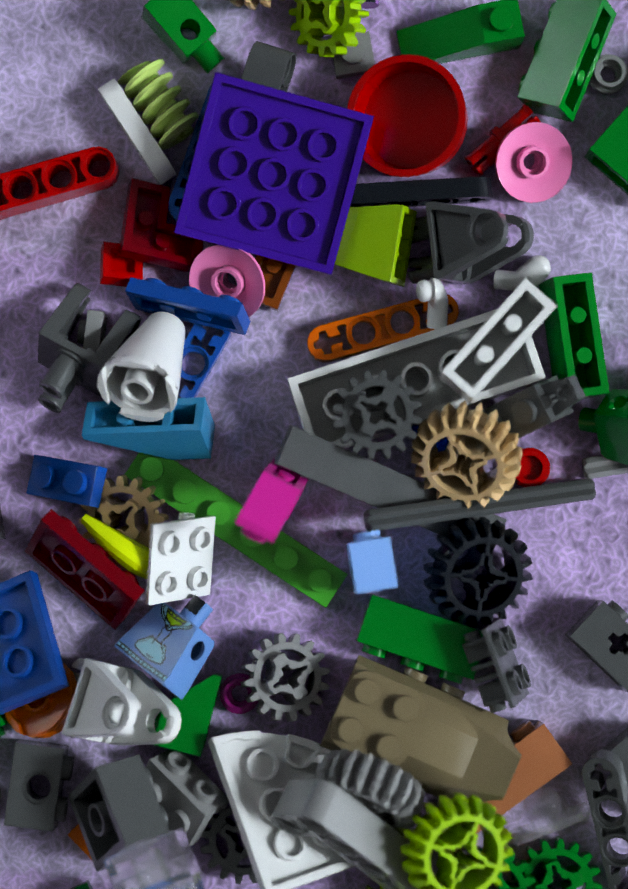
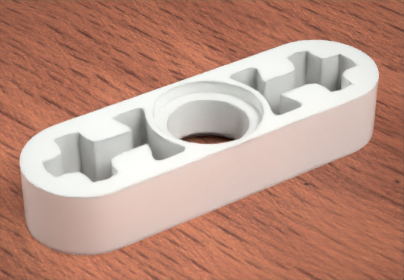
[97,78,177,185]

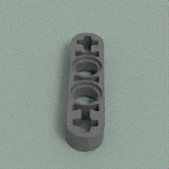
[582,749,628,889]

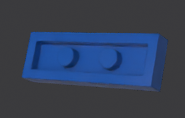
[125,277,251,335]

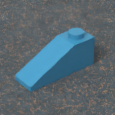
[81,397,215,460]

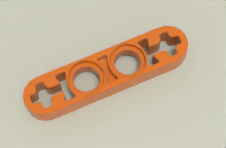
[307,294,459,362]

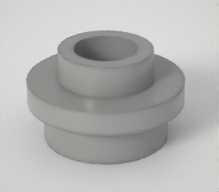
[589,54,628,95]

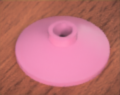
[495,122,572,203]
[189,244,265,317]

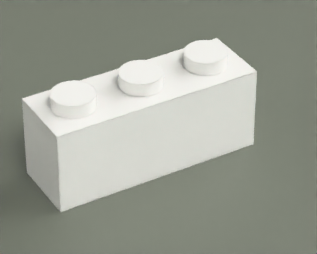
[438,278,557,404]

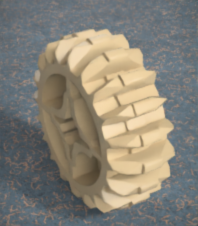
[411,400,523,508]

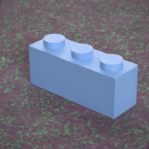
[346,530,398,594]

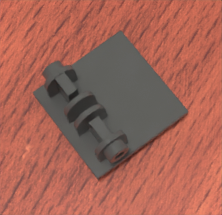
[462,618,531,713]

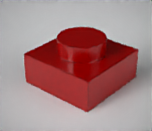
[100,241,143,287]

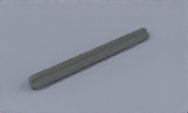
[364,478,596,531]

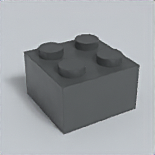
[68,755,170,872]

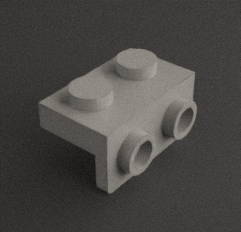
[146,749,229,848]

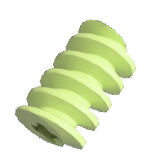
[118,59,199,150]

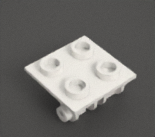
[146,512,216,605]

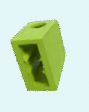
[334,204,417,287]

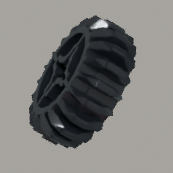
[423,517,533,627]

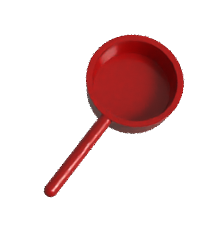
[347,54,468,177]

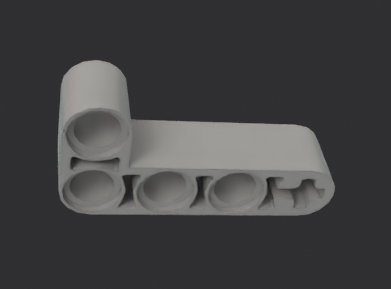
[271,779,433,889]

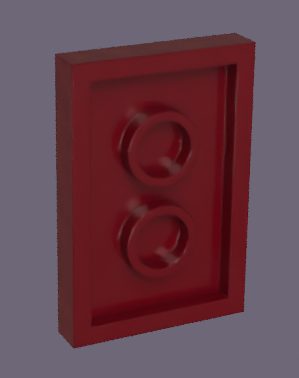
[25,509,145,630]

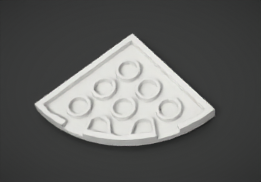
[208,731,411,889]

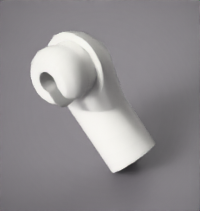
[494,255,551,291]
[416,277,448,329]

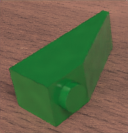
[396,0,525,64]

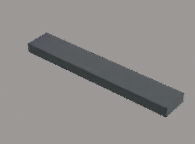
[274,425,506,553]

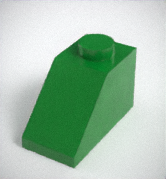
[153,673,223,757]

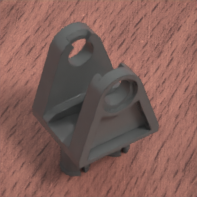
[407,201,534,284]
[38,283,142,413]

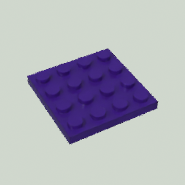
[174,72,374,275]

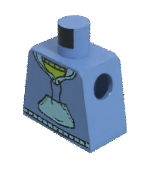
[114,595,214,700]

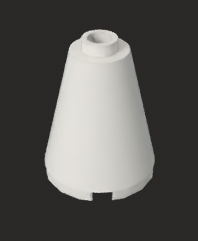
[97,312,186,422]

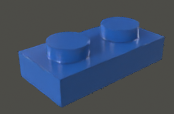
[26,454,107,508]

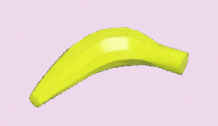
[81,514,149,579]

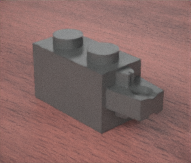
[483,375,585,439]

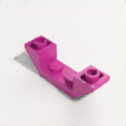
[235,458,309,543]

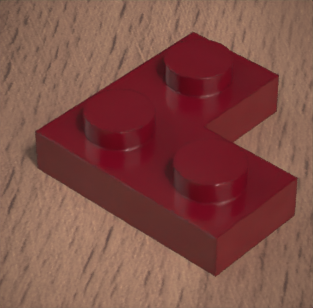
[118,178,203,272]

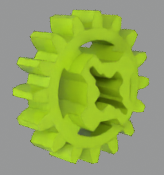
[289,0,369,57]

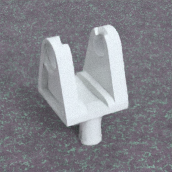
[61,658,181,746]

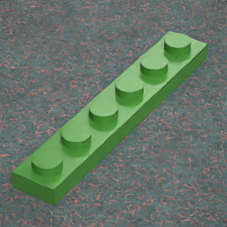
[124,452,348,608]

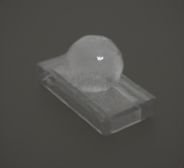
[510,785,592,847]

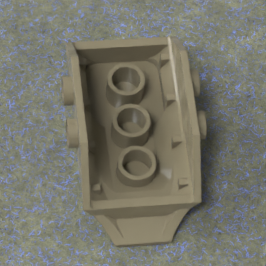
[320,655,522,802]

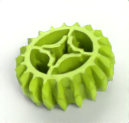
[400,792,514,889]

